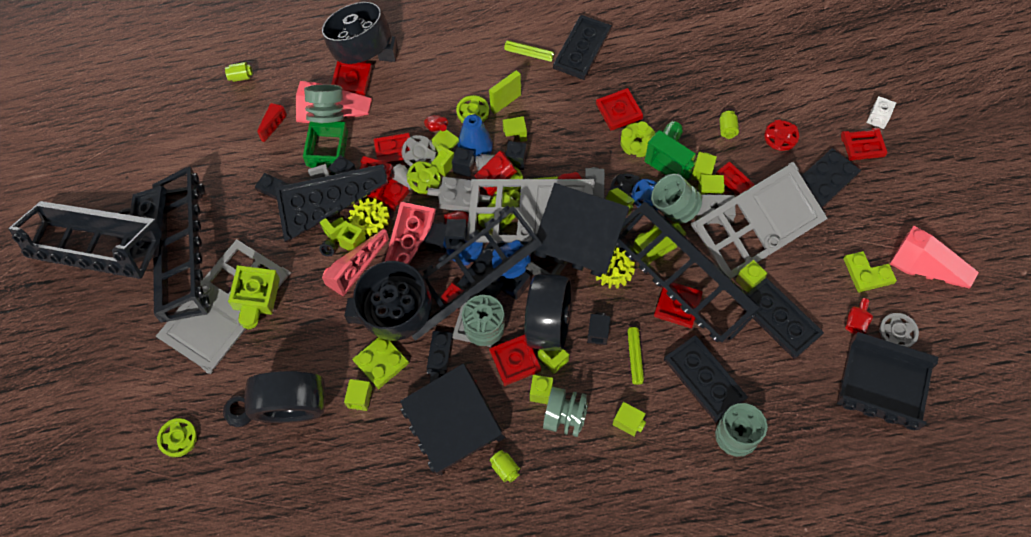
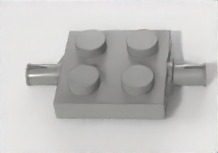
[427,177,491,212]

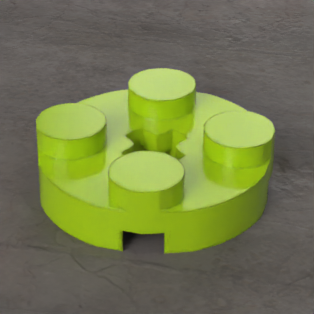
[620,122,656,157]

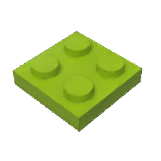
[352,337,409,389]

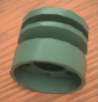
[304,85,344,123]
[651,174,702,224]
[462,295,505,346]
[543,386,588,437]
[715,403,768,457]

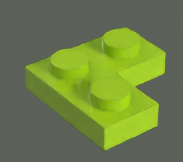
[843,251,897,293]

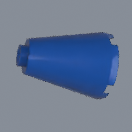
[457,115,493,161]

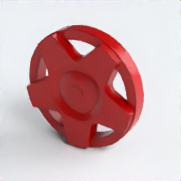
[764,120,799,151]

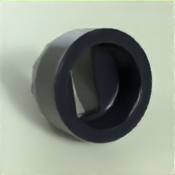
[319,240,336,257]

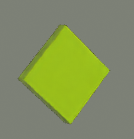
[489,70,521,114]

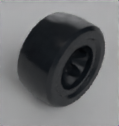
[322,2,391,64]
[353,261,432,341]
[525,274,571,351]
[244,371,326,423]

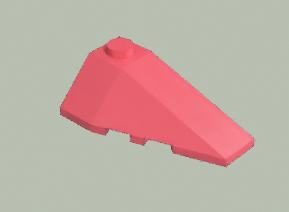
[296,81,372,123]
[385,202,436,265]
[890,226,979,288]
[322,229,389,297]

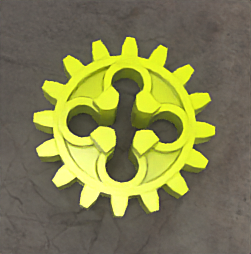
[348,198,390,238]
[596,247,635,288]

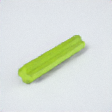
[504,40,554,62]
[628,327,644,385]

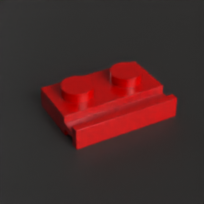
[374,133,410,164]
[474,151,517,196]
[371,177,410,211]

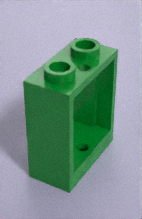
[303,122,348,168]
[644,130,696,181]

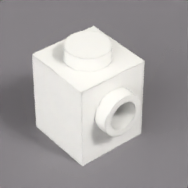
[867,96,896,129]

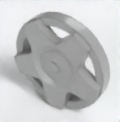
[402,135,436,169]
[879,313,919,348]

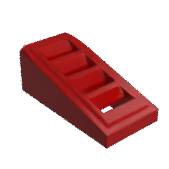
[257,103,287,142]

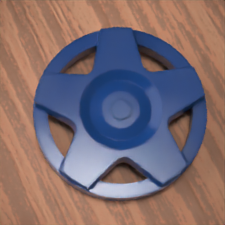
[632,179,659,211]

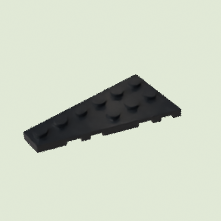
[275,164,388,243]

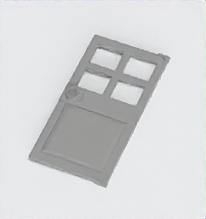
[691,162,828,278]
[466,179,595,243]
[156,239,291,374]

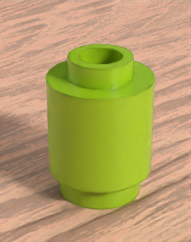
[225,62,253,82]
[719,111,739,139]
[490,450,520,482]

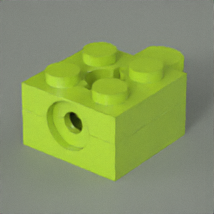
[228,265,280,329]

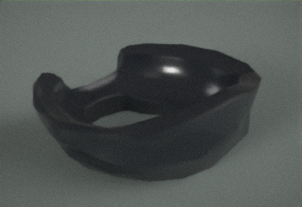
[223,395,251,427]

